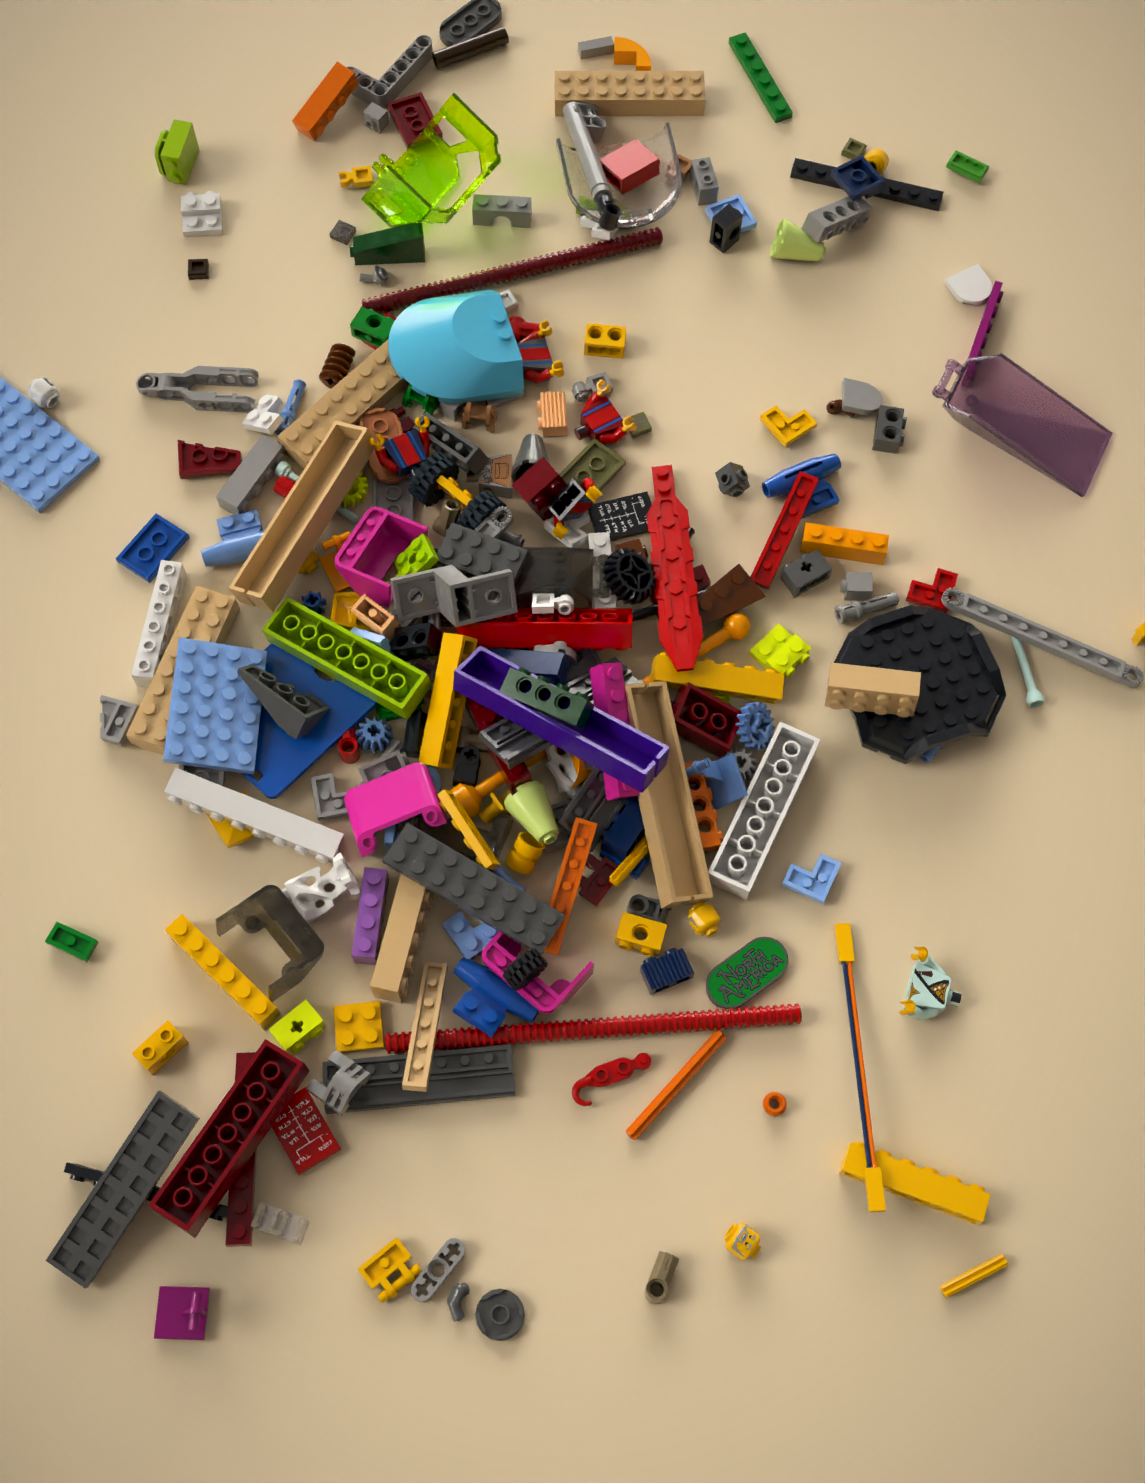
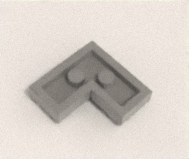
[311,773,348,821]

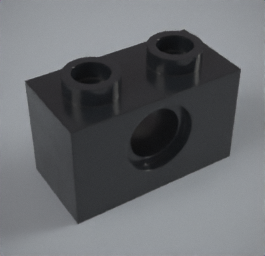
[709,204,743,253]

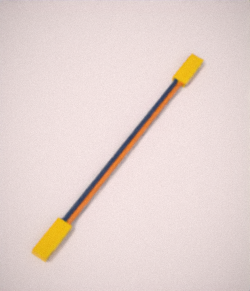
[834,923,886,1213]

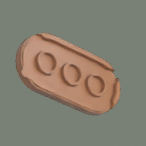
[359,408,408,484]

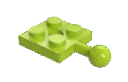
[385,532,439,584]

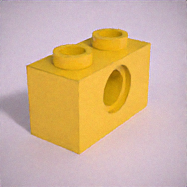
[615,912,667,957]
[132,1020,189,1075]

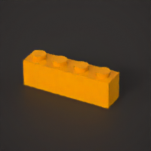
[800,522,889,565]

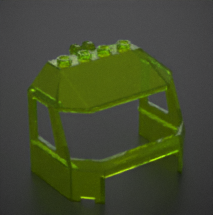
[361,92,501,227]

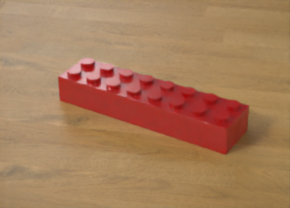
[457,608,632,651]

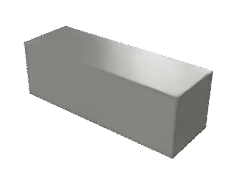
[578,36,614,59]

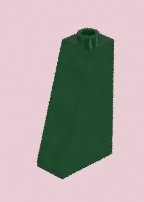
[350,221,425,265]

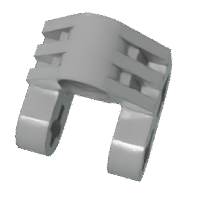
[305,1049,372,1116]

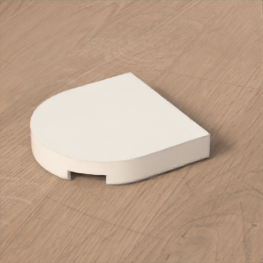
[944,264,992,306]

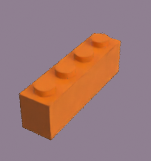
[292,62,359,142]

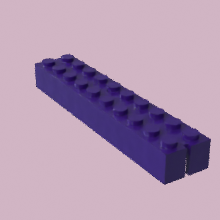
[453,646,670,793]

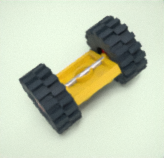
[408,452,506,530]

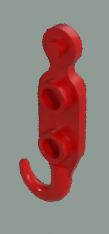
[572,1053,651,1107]

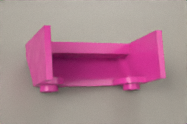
[482,932,594,1014]

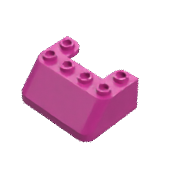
[335,507,428,608]

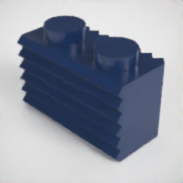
[640,948,694,995]

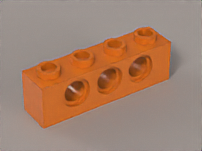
[684,760,723,853]

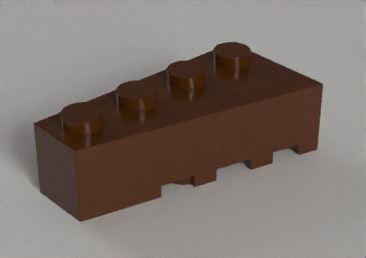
[697,564,766,628]

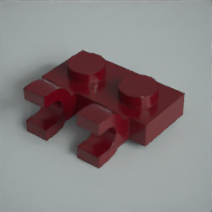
[578,853,618,907]

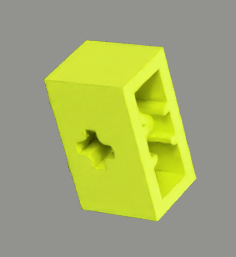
[268,1000,326,1054]

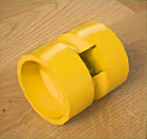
[506,831,545,874]

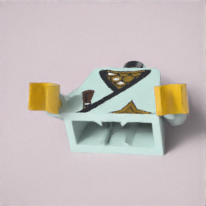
[899,946,962,1021]

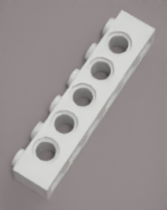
[131,560,187,687]

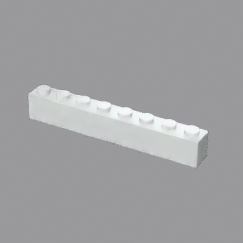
[164,767,344,864]

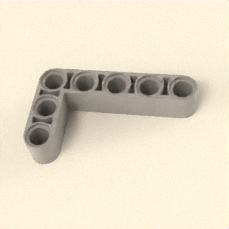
[347,35,433,109]

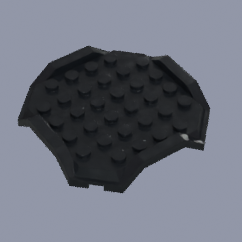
[834,605,1006,764]

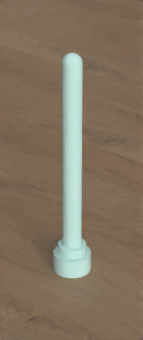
[275,461,359,523]
[1011,636,1045,708]

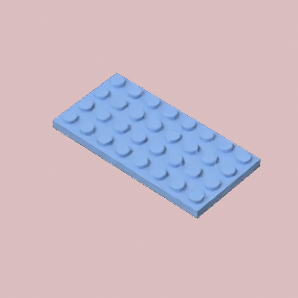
[0,377,100,513]

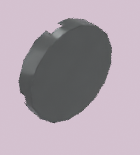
[475,1288,525,1341]

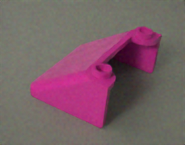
[344,762,449,857]

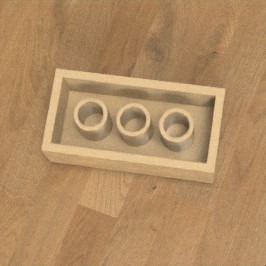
[825,662,921,717]

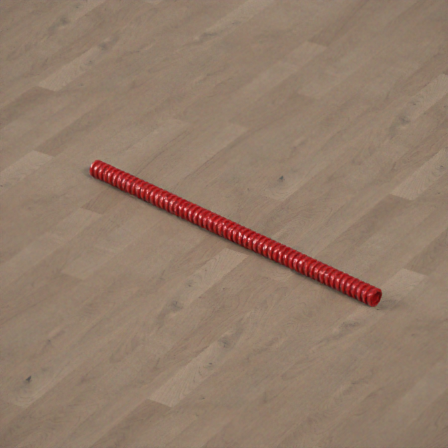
[385,1003,802,1054]

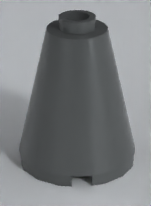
[511,434,550,482]

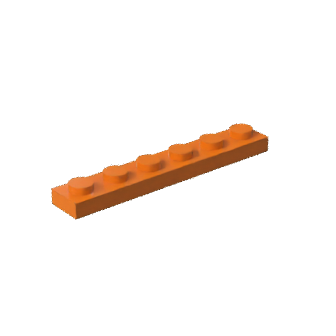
[544,817,598,956]

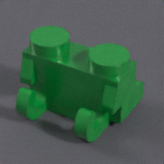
[402,384,440,416]

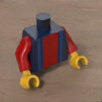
[369,416,430,477]

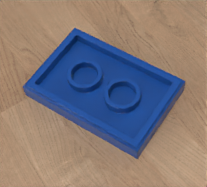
[116,513,190,583]

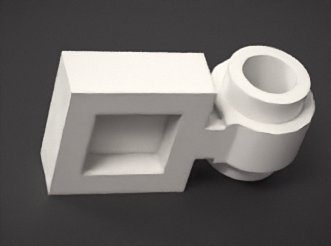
[532,593,574,615]

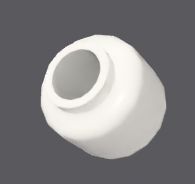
[29,378,60,408]

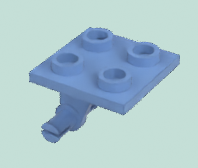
[685,753,748,810]

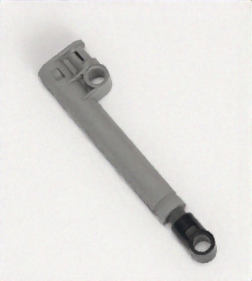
[562,102,621,231]

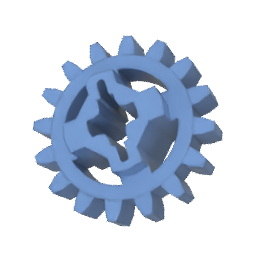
[736,702,775,750]

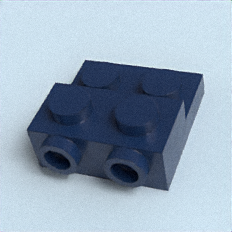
[830,155,885,201]

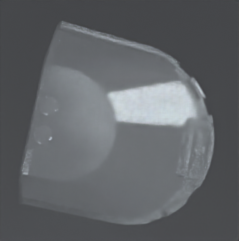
[556,122,682,229]

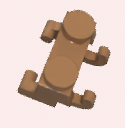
[462,402,498,433]

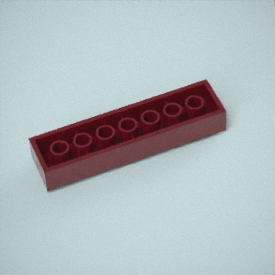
[148,1039,310,1238]

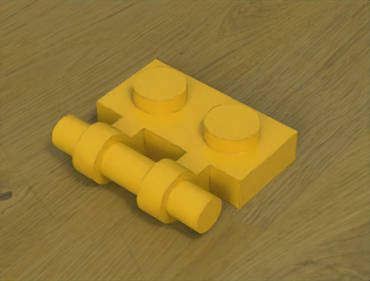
[357,1237,422,1303]

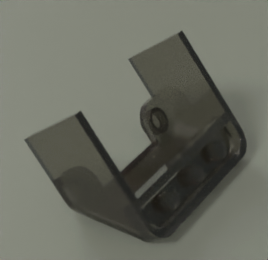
[215,885,324,1002]

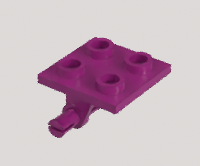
[154,1286,210,1340]

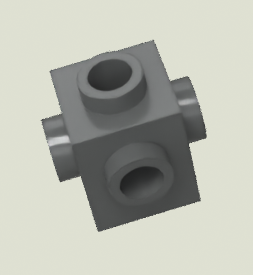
[715,462,750,497]

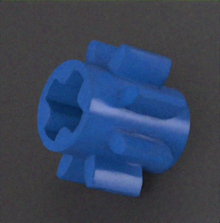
[301,591,327,614]

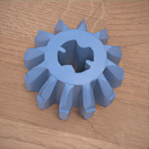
[356,715,394,754]

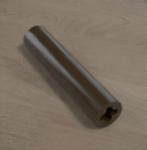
[432,27,509,69]

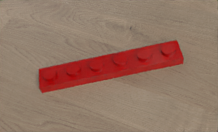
[750,471,819,590]

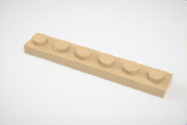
[402,961,448,1092]

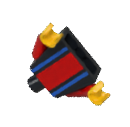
[547,478,603,540]

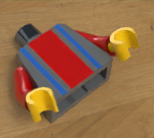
[517,320,564,384]

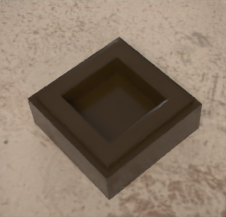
[188,259,209,280]

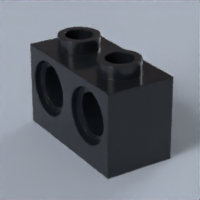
[390,622,443,661]

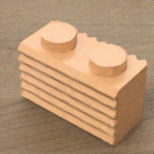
[537,391,567,437]
[351,594,401,641]

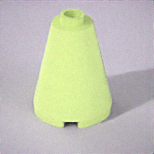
[770,219,826,262]
[504,781,559,845]

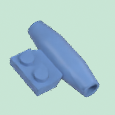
[201,509,264,567]

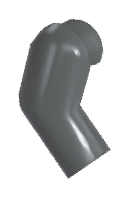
[447,1283,470,1322]

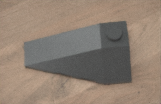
[237,664,330,739]

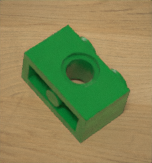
[350,307,395,348]

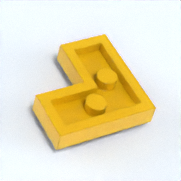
[760,405,817,447]

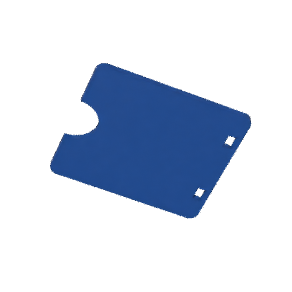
[241,643,378,799]

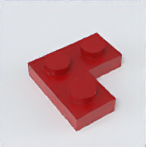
[906,568,958,613]

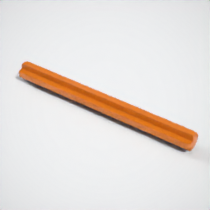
[626,1030,727,1140]

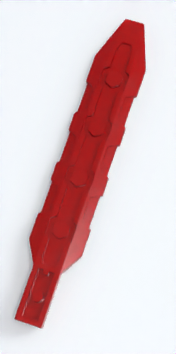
[646,465,703,672]

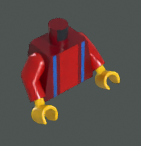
[574,379,637,444]

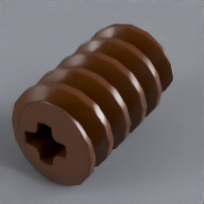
[319,343,356,389]

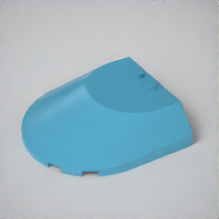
[388,290,524,403]

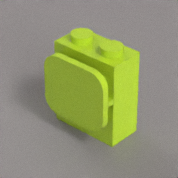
[155,119,199,185]

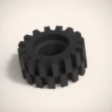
[503,948,548,991]

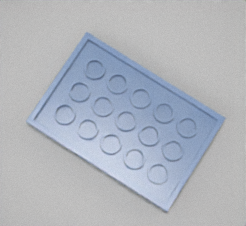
[163,637,267,775]

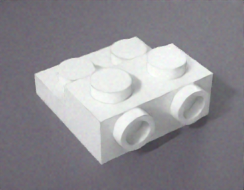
[181,191,223,237]

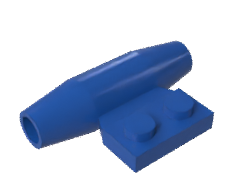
[762,453,841,519]
[453,957,539,1037]

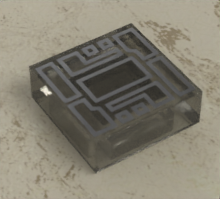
[329,220,357,245]

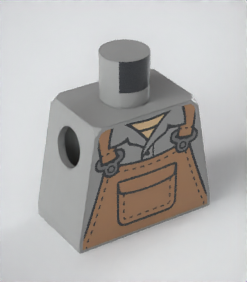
[466,454,513,499]

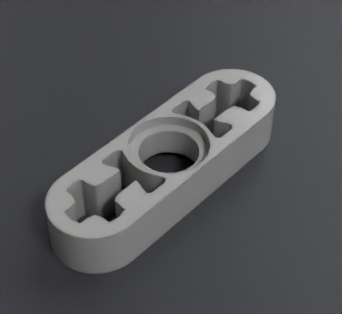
[411,1238,465,1302]

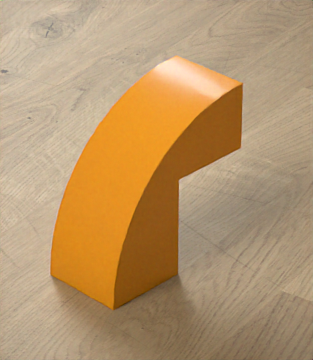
[614,37,651,71]

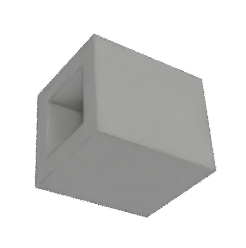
[840,572,873,601]

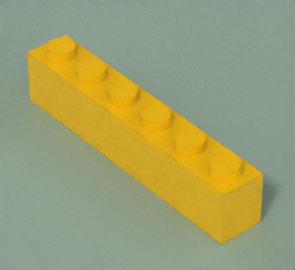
[418,633,478,769]
[650,652,785,704]
[165,914,281,1030]
[839,1141,991,1225]

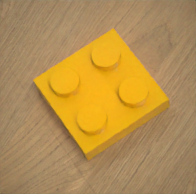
[333,1001,385,1054]

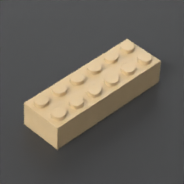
[370,874,433,1003]

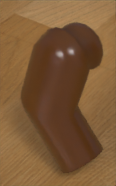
[826,399,855,418]

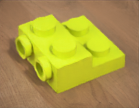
[749,624,811,678]

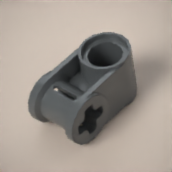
[627,894,672,924]

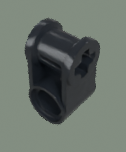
[452,746,481,787]

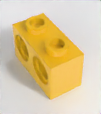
[584,323,626,359]

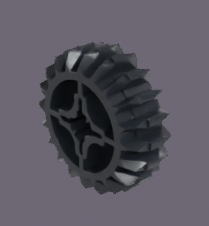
[601,547,657,605]

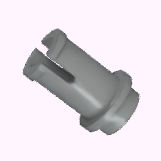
[498,530,525,548]

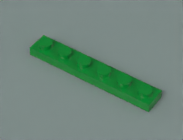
[728,32,793,123]

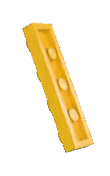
[437,789,500,870]

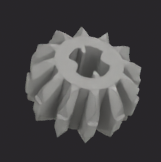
[725,747,758,784]

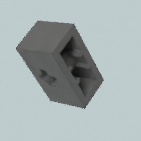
[781,550,832,598]

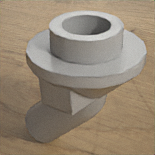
[359,266,388,285]

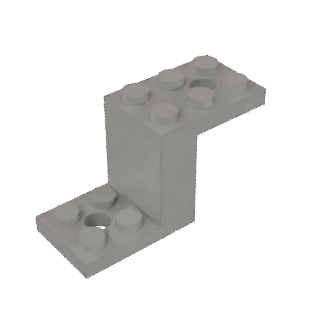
[390,565,518,627]

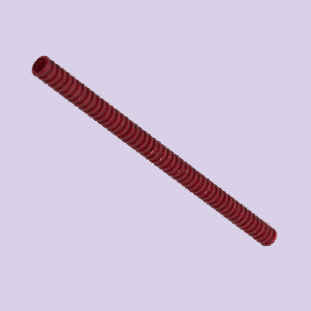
[361,227,663,314]

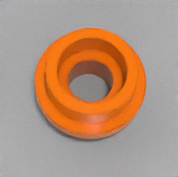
[763,1092,787,1116]

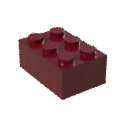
[511,457,567,521]
[672,682,742,757]

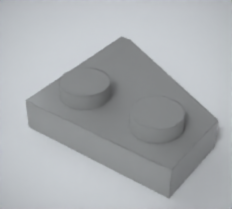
[100,695,139,747]

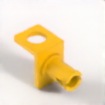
[478,789,511,824]

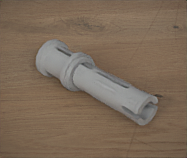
[834,591,899,624]

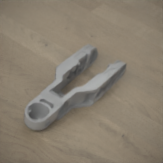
[136,366,259,413]

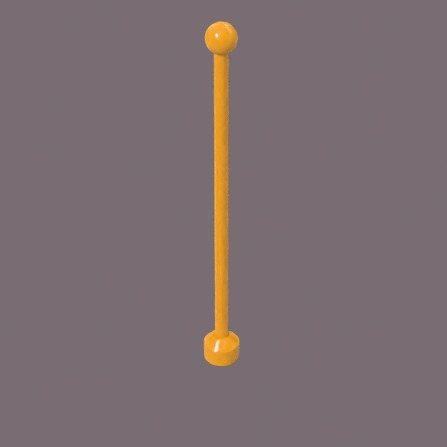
[449,612,751,819]

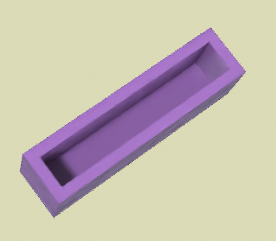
[352,867,389,965]

